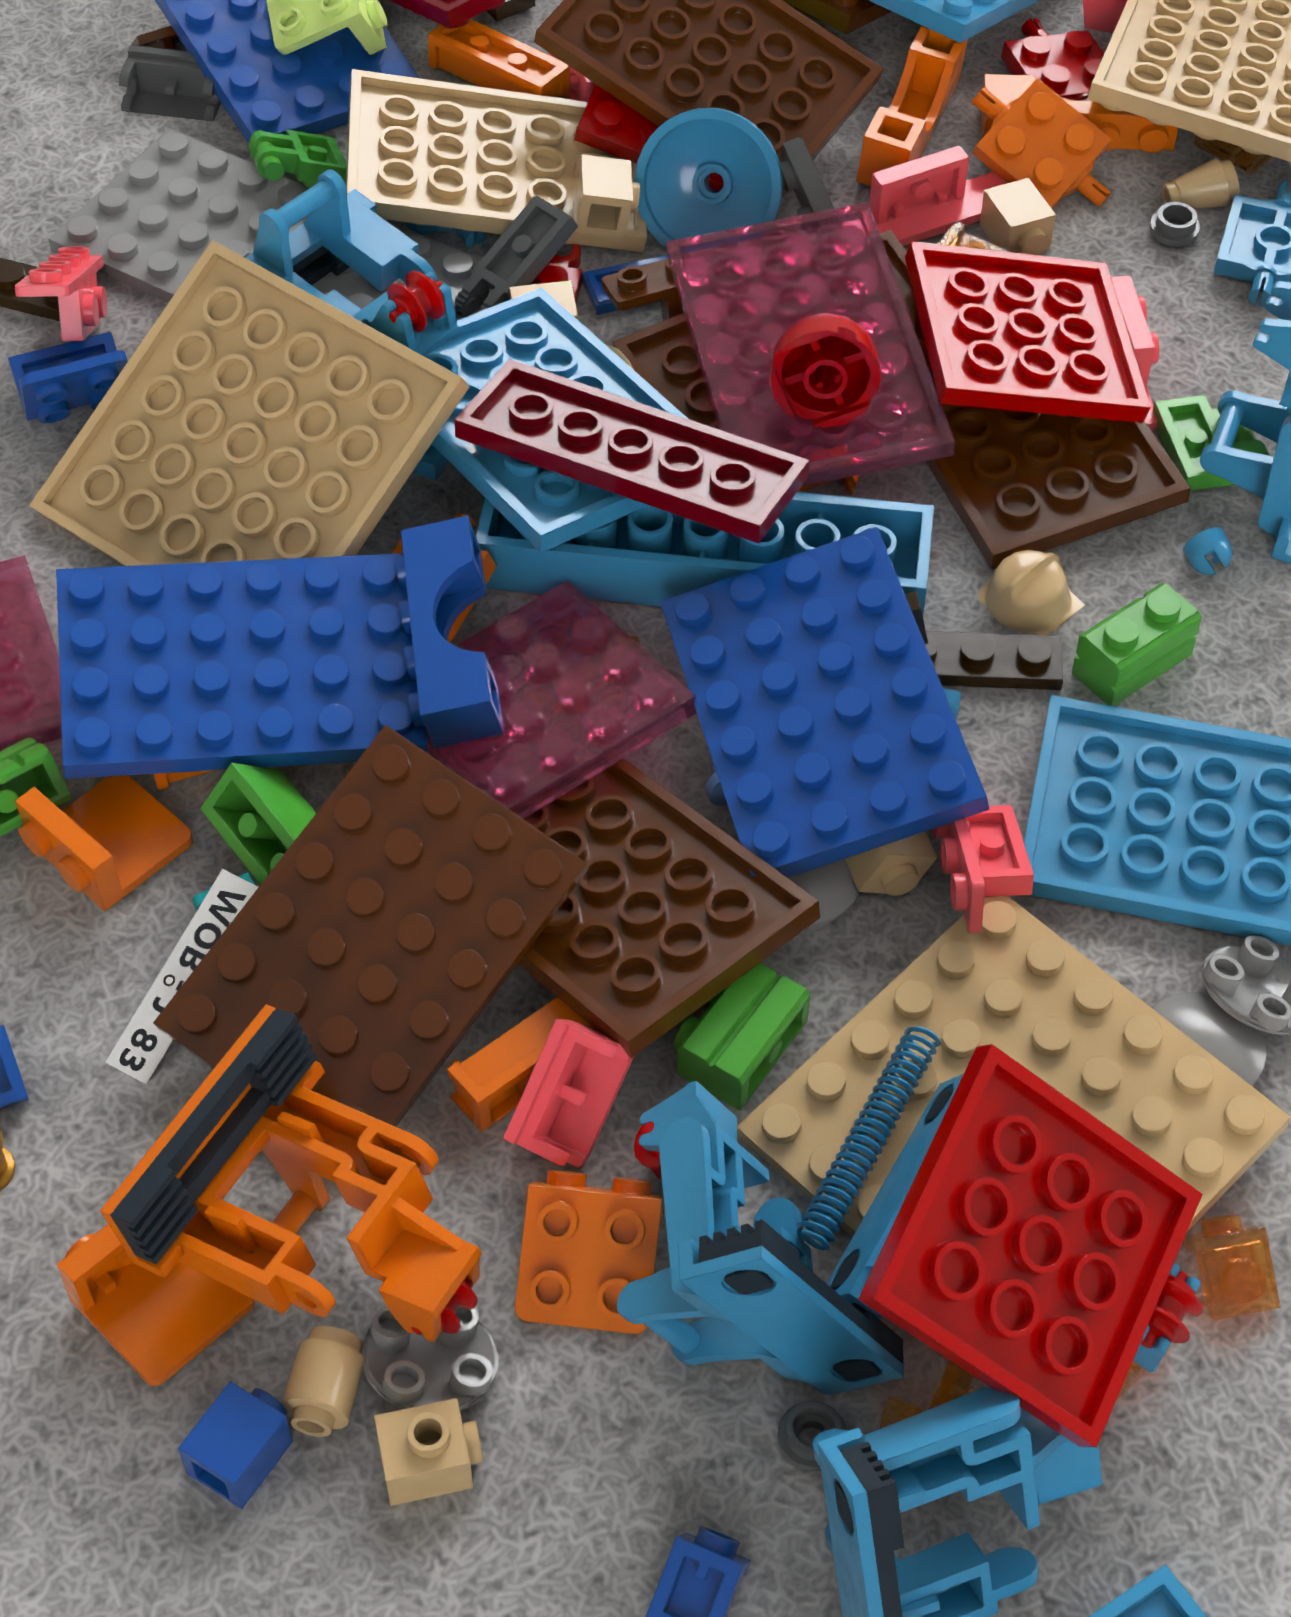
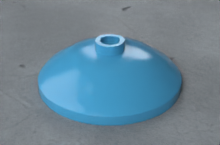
[634,108,783,253]

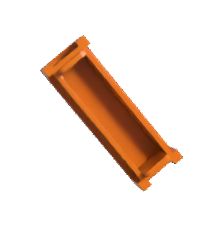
[428,19,570,99]
[447,997,598,1132]

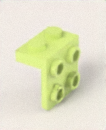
[266,0,387,55]

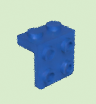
[8,331,128,423]

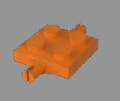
[971,78,1112,209]

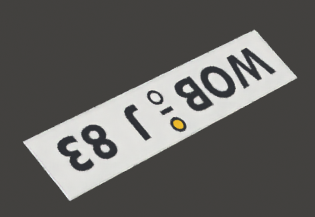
[105,869,258,1084]

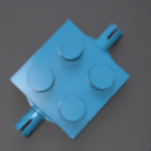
[1213,180,1291,306]

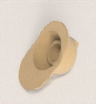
[977,550,1085,635]

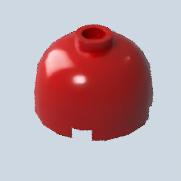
[770,313,881,428]

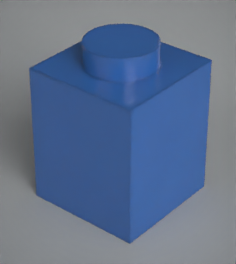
[178,1381,293,1509]

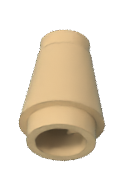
[1162,158,1240,210]

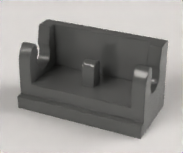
[119,45,221,122]

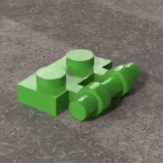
[248,129,347,188]
[1153,395,1270,491]

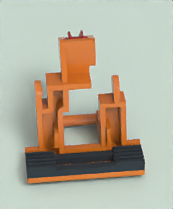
[100,1004,482,1343]

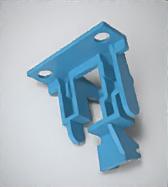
[1200,281,1291,564]

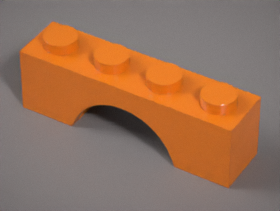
[856,25,968,186]
[980,74,1179,153]

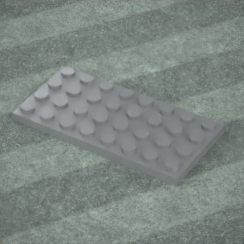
[48,128,481,316]

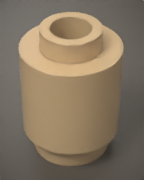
[281,1326,364,1437]

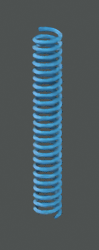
[797,1026,941,1251]

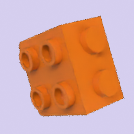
[15,775,193,912]
[515,1170,664,1334]
[56,1224,255,1386]

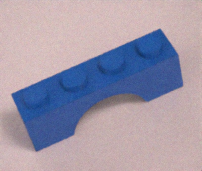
[395,515,504,749]

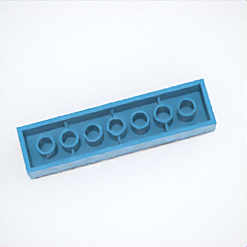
[476,492,934,615]

